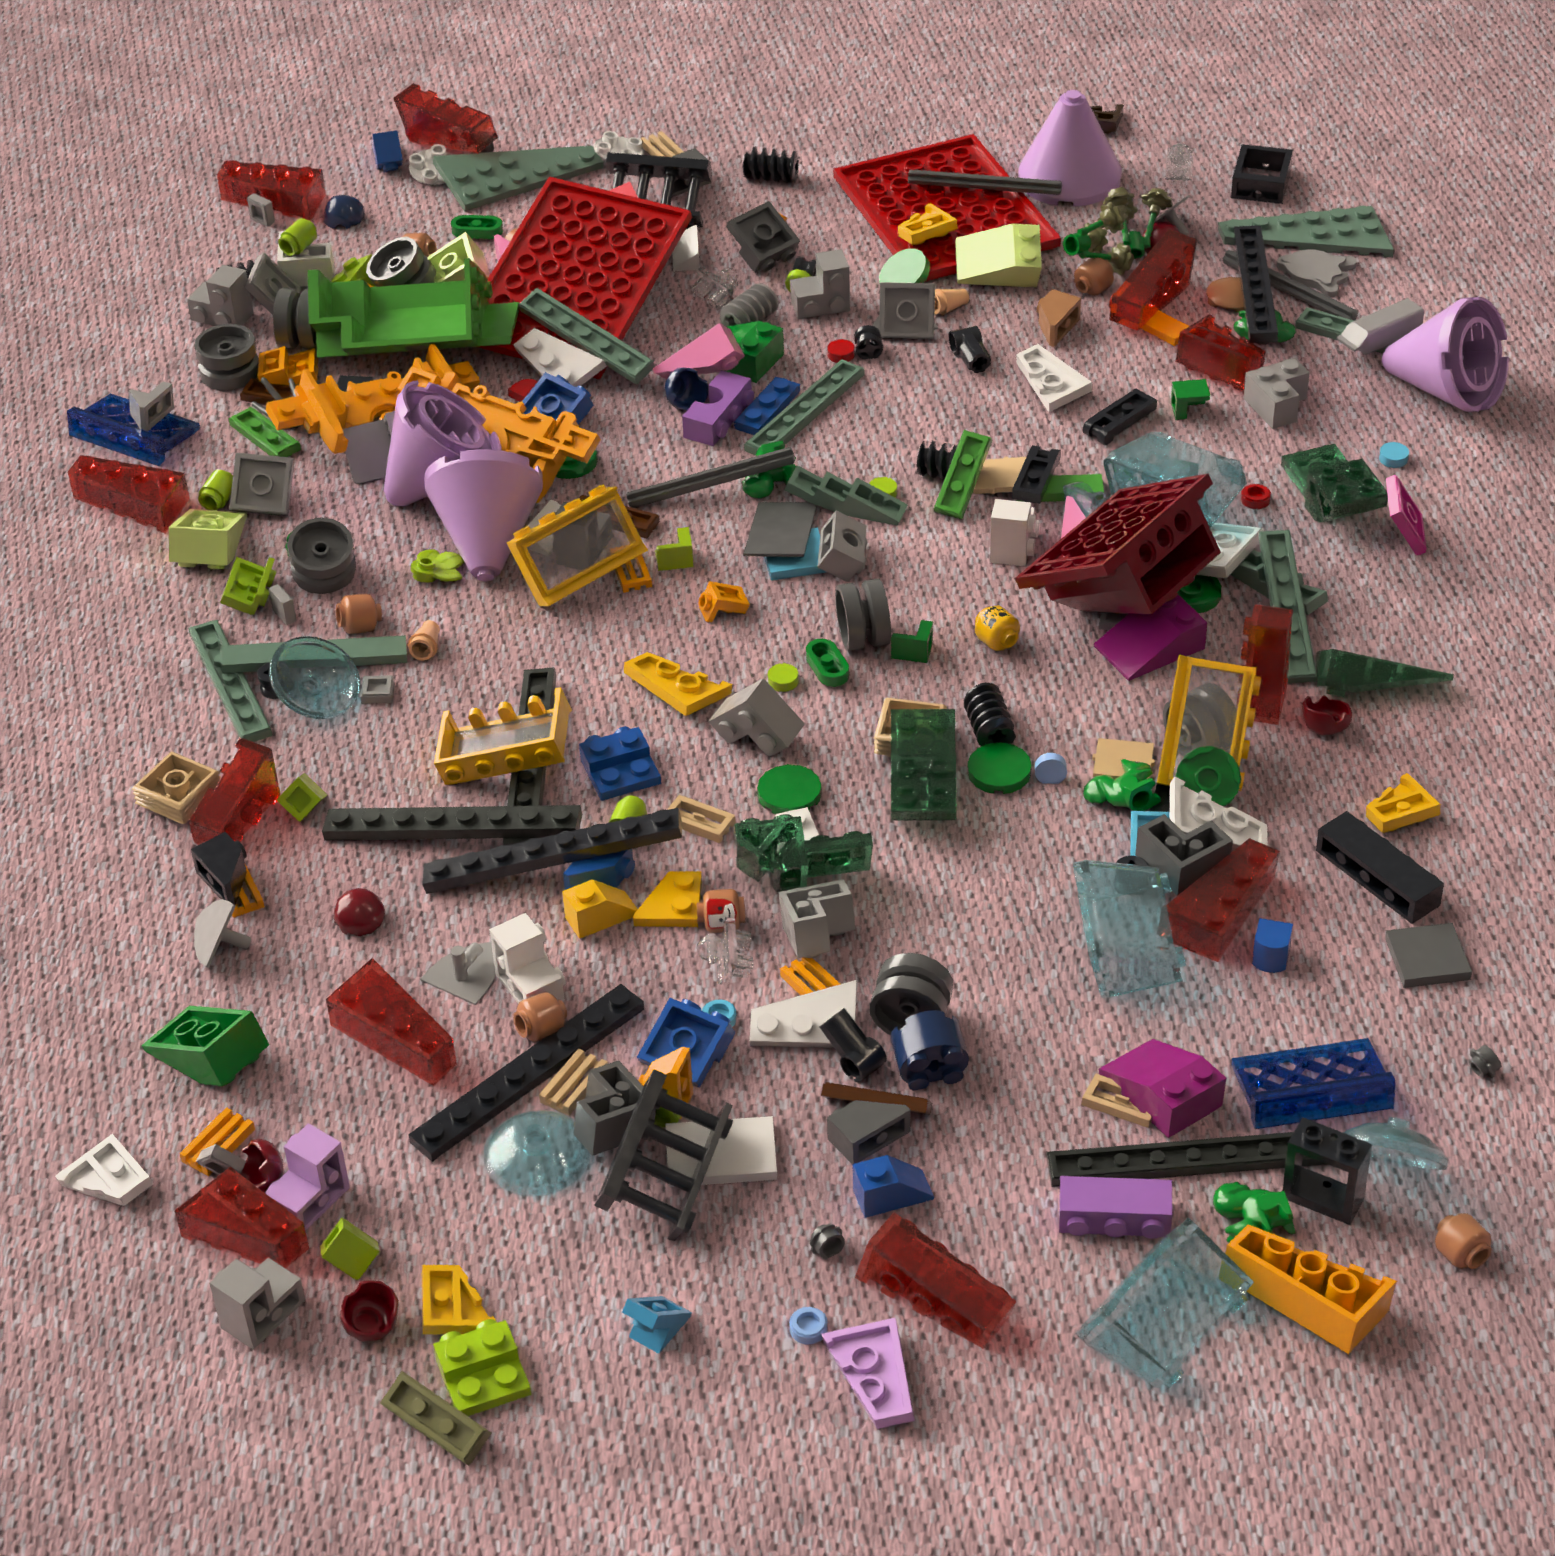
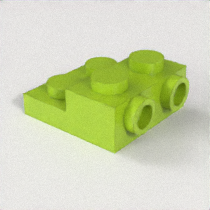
[433,1319,532,1416]

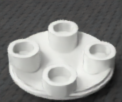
[594,131,644,159]
[409,144,453,185]

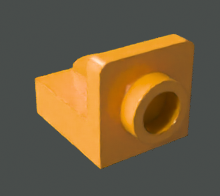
[698,581,750,622]

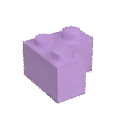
[264,1123,350,1235]

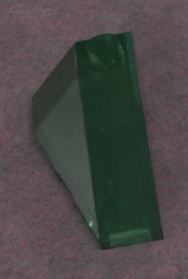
[1316,649,1454,698]

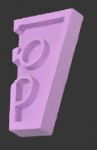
[821,1318,915,1429]

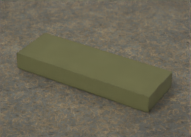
[380,1371,491,1466]

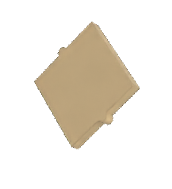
[973,456,1026,495]
[1092,738,1155,779]

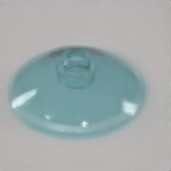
[269,636,360,719]
[483,1110,591,1197]
[1343,1117,1449,1170]

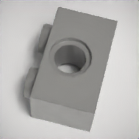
[817,510,868,581]

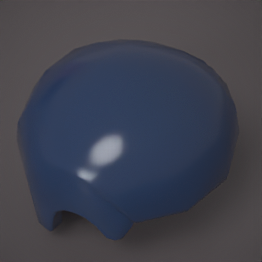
[324,195,365,229]
[664,367,708,410]

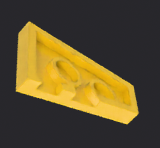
[624,652,733,716]

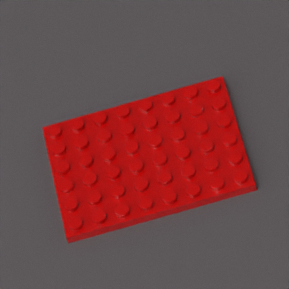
[833,134,1061,283]
[475,176,692,380]

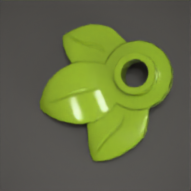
[410,549,464,583]

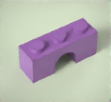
[682,370,754,446]

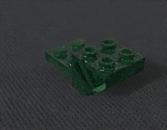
[1281,444,1388,522]
[891,709,957,821]
[734,814,873,892]

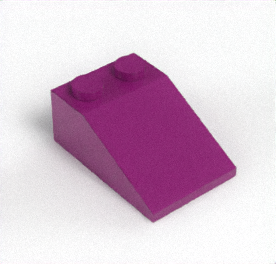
[1094,595,1207,681]
[1099,1039,1227,1138]

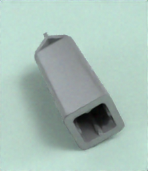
[1336,298,1424,355]

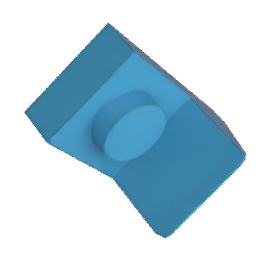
[622,1296,692,1353]

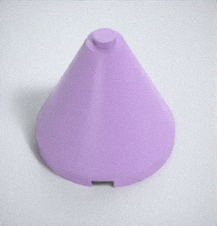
[1019,90,1122,207]
[1382,297,1509,412]
[384,381,502,506]
[424,449,543,582]

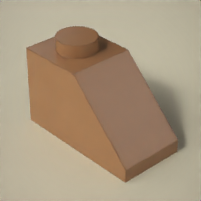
[1037,289,1081,347]

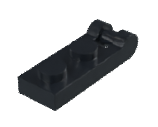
[1082,388,1157,445]
[1012,445,1061,504]

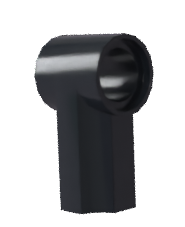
[948,326,991,373]
[819,1008,887,1083]

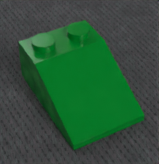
[724,321,784,383]
[141,1006,270,1087]

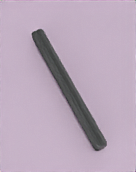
[908,170,1062,195]
[1223,250,1358,321]
[627,447,795,508]

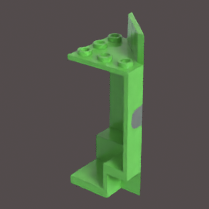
[307,258,520,358]

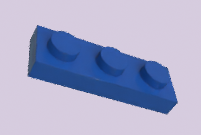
[734,377,800,435]

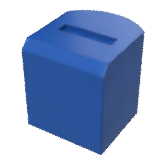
[1252,918,1293,973]

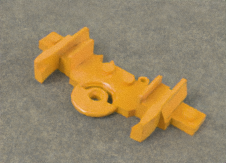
[265,344,480,454]
[398,366,601,503]

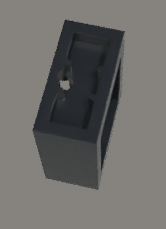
[1231,144,1293,204]
[1282,1117,1372,1225]

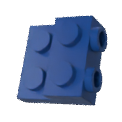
[522,372,594,425]
[579,726,661,801]
[637,998,736,1088]

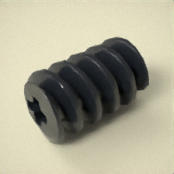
[743,146,799,184]
[916,441,957,480]
[964,682,1016,747]

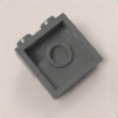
[726,201,800,273]

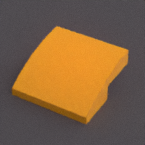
[257,346,318,385]

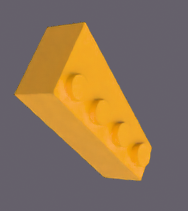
[1221,1225,1397,1354]

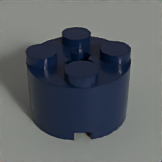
[890,1010,969,1091]

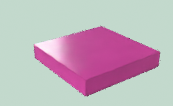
[1386,475,1427,555]

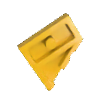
[898,203,958,245]
[1366,773,1441,833]
[633,871,702,927]
[421,1265,496,1335]

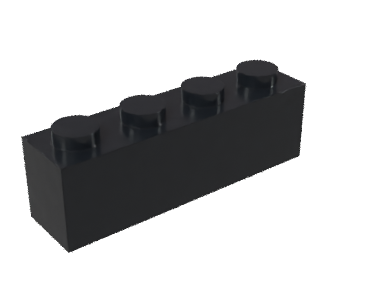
[1316,811,1444,924]

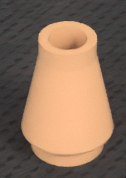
[934,288,969,316]
[408,620,440,661]

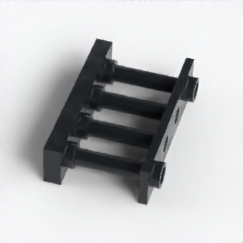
[606,152,712,229]
[594,1069,733,1241]

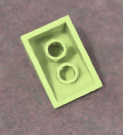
[955,224,1042,287]
[427,232,490,283]
[169,509,247,569]

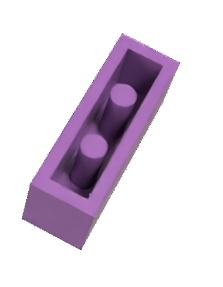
[1059,1176,1172,1239]

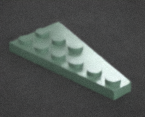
[433,145,604,211]
[1218,206,1394,257]

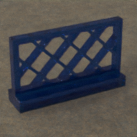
[67,393,200,466]
[1232,1038,1396,1129]

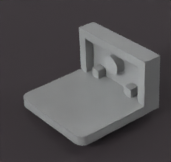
[343,411,395,484]

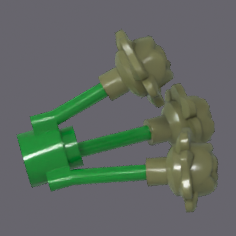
[1103,187,1173,259]
[1063,202,1134,275]

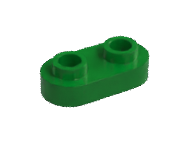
[451,215,503,239]
[806,639,849,687]

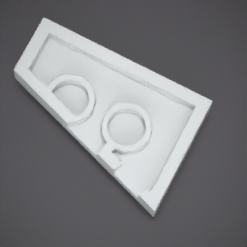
[513,328,606,387]
[1016,344,1092,412]
[1170,777,1268,858]
[749,980,857,1048]

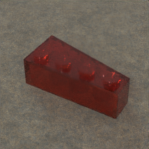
[393,83,498,153]
[217,160,326,221]
[1108,229,1197,331]
[68,455,190,534]
[1236,604,1293,725]
[1157,838,1280,962]
[326,958,457,1086]
[855,1212,1017,1349]

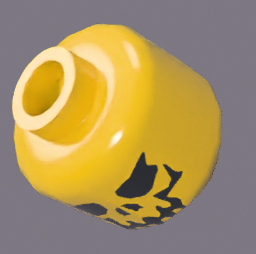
[975,605,1020,651]

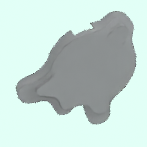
[1277,249,1357,297]

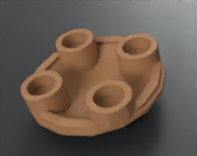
[1206,277,1244,313]

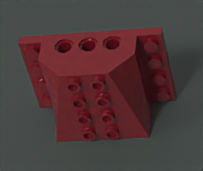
[1015,473,1221,614]

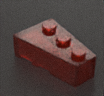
[1175,314,1266,390]
[189,738,281,845]
[174,1167,309,1268]

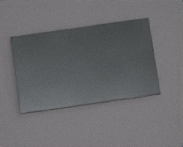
[743,502,817,557]

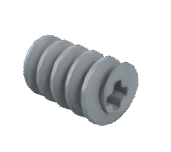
[720,283,779,326]

